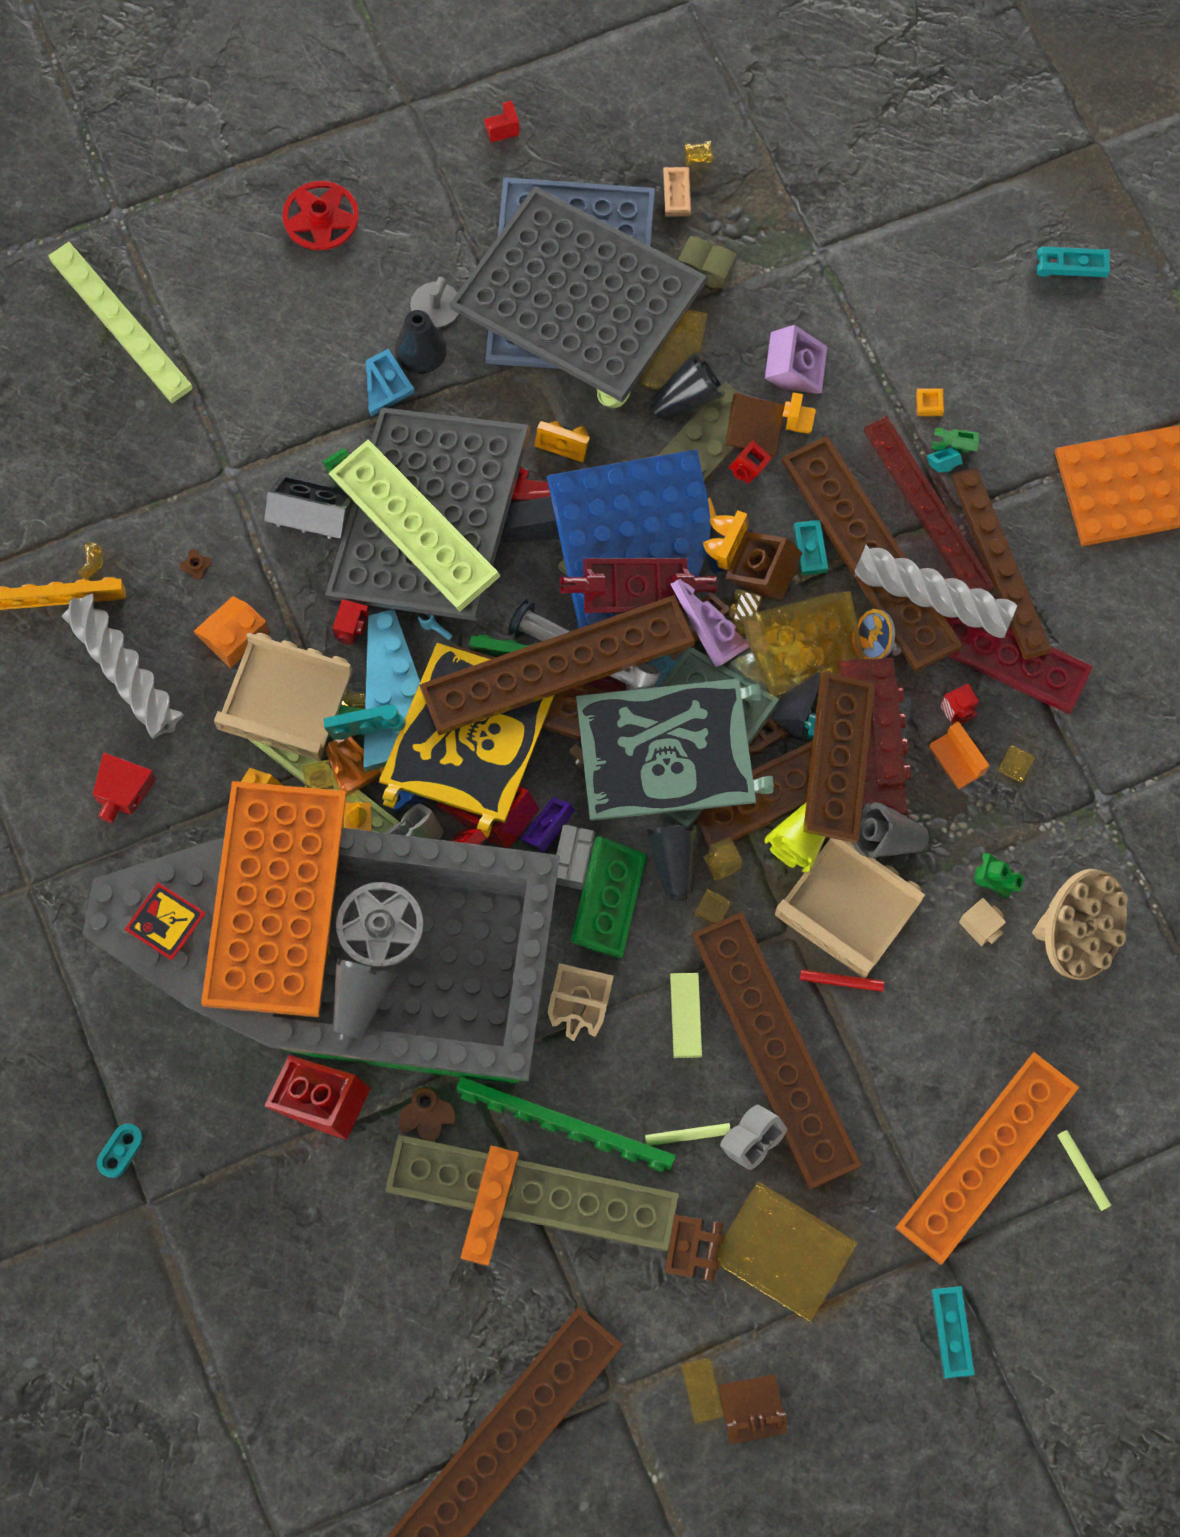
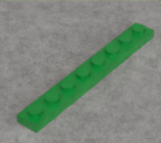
[457,1077,676,1172]

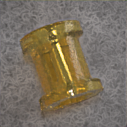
[684,141,712,166]

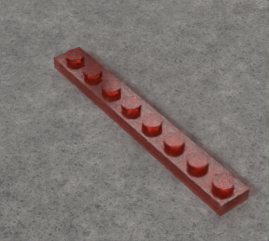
[863,416,995,592]

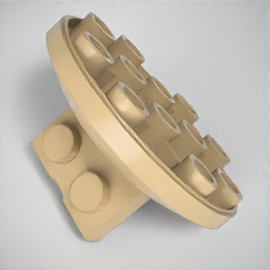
[1032,869,1128,980]

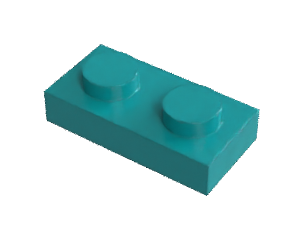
[793,520,828,576]

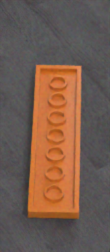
[895,1052,1079,1265]

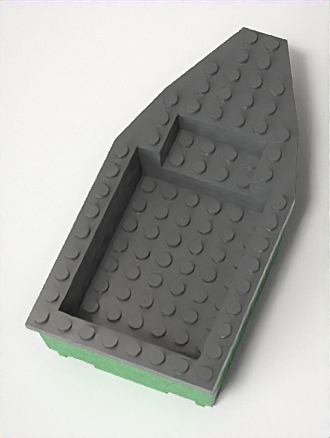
[82,828,560,1085]

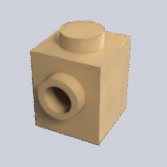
[959,898,1006,947]

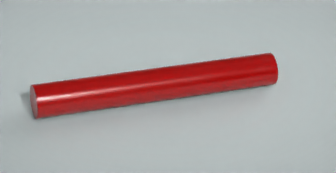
[799,969,884,992]

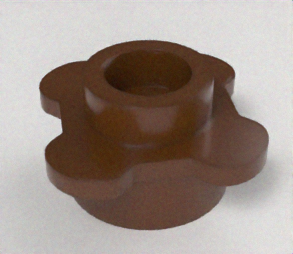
[180,549,212,580]

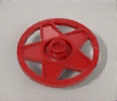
[282,181,359,250]

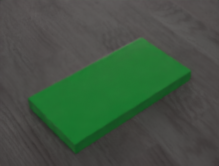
[570,836,647,959]

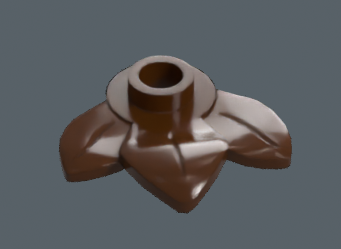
[399,1087,455,1142]

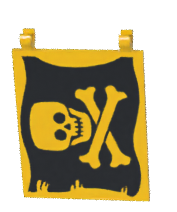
[379,643,555,839]

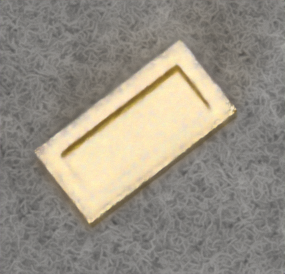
[681,1358,724,1424]

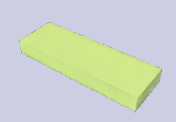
[670,973,702,1058]

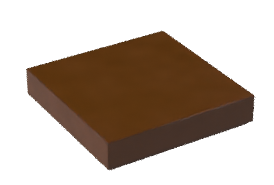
[725,393,784,457]

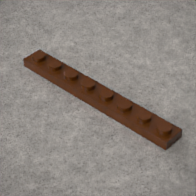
[951,468,1051,660]

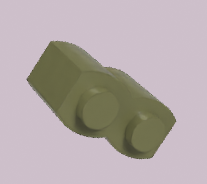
[678,236,737,288]

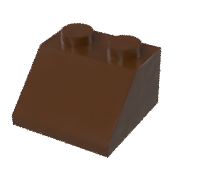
[725,531,802,600]

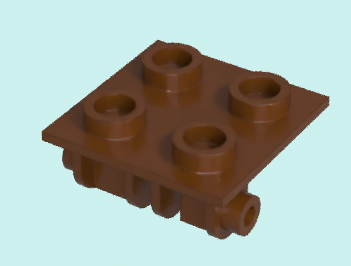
[718,1374,788,1445]

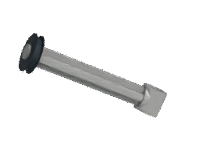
[508,599,661,691]

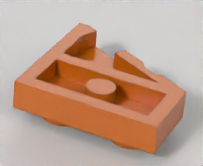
[325,736,382,796]

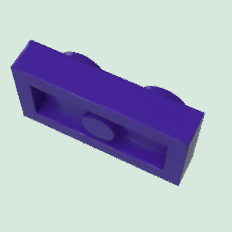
[521,797,575,853]

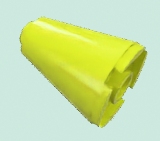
[765,803,825,872]

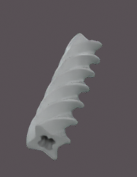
[854,545,1017,638]
[61,593,184,739]

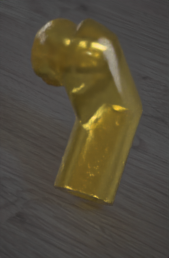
[76,542,103,580]
[341,688,366,706]

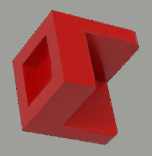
[484,101,519,142]

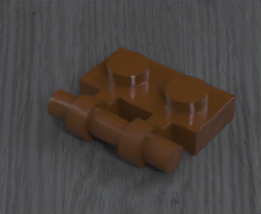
[664,1215,724,1282]

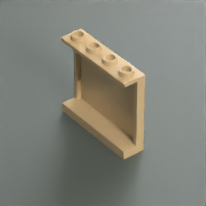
[214,633,353,761]
[774,838,925,978]

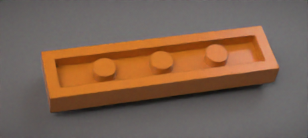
[461,1145,519,1266]

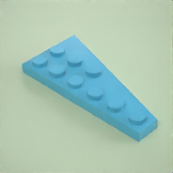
[364,609,420,772]

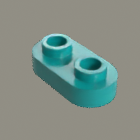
[97,1123,143,1178]

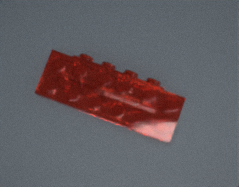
[839,658,911,816]

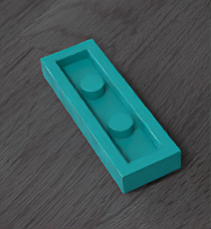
[931,1286,975,1379]

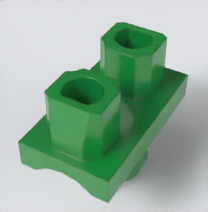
[974,853,1024,899]

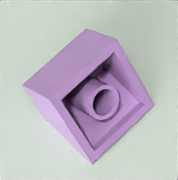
[765,325,827,394]

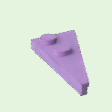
[671,579,754,667]

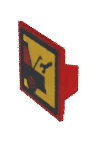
[124,882,206,960]

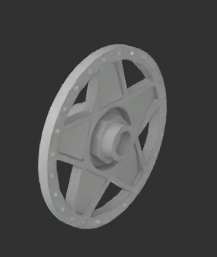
[336,882,423,968]

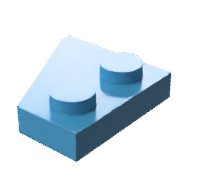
[366,349,415,417]

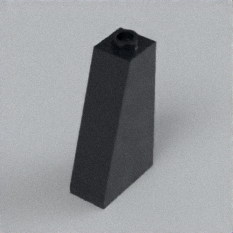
[499,496,560,543]

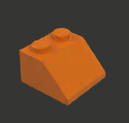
[194,596,270,668]

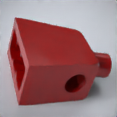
[93,753,156,823]

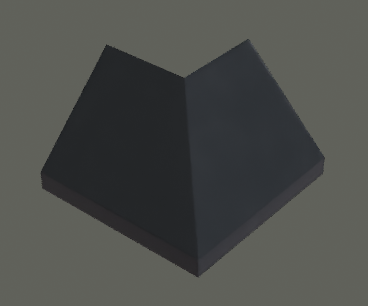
[772,672,822,739]

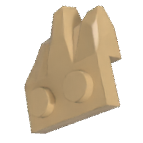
[548,963,614,1041]

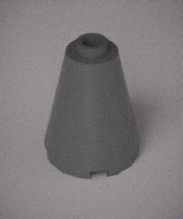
[853,802,929,858]
[333,959,395,1043]

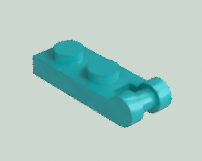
[1037,247,1110,277]
[324,704,406,740]

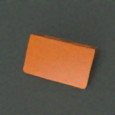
[929,721,990,789]

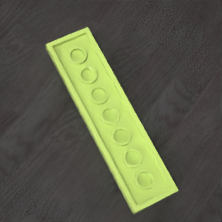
[328,440,500,612]

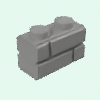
[556,825,595,890]

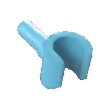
[418,614,453,640]

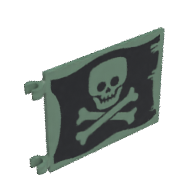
[576,679,774,821]

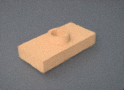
[663,167,691,217]

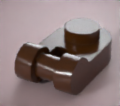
[749,712,789,755]

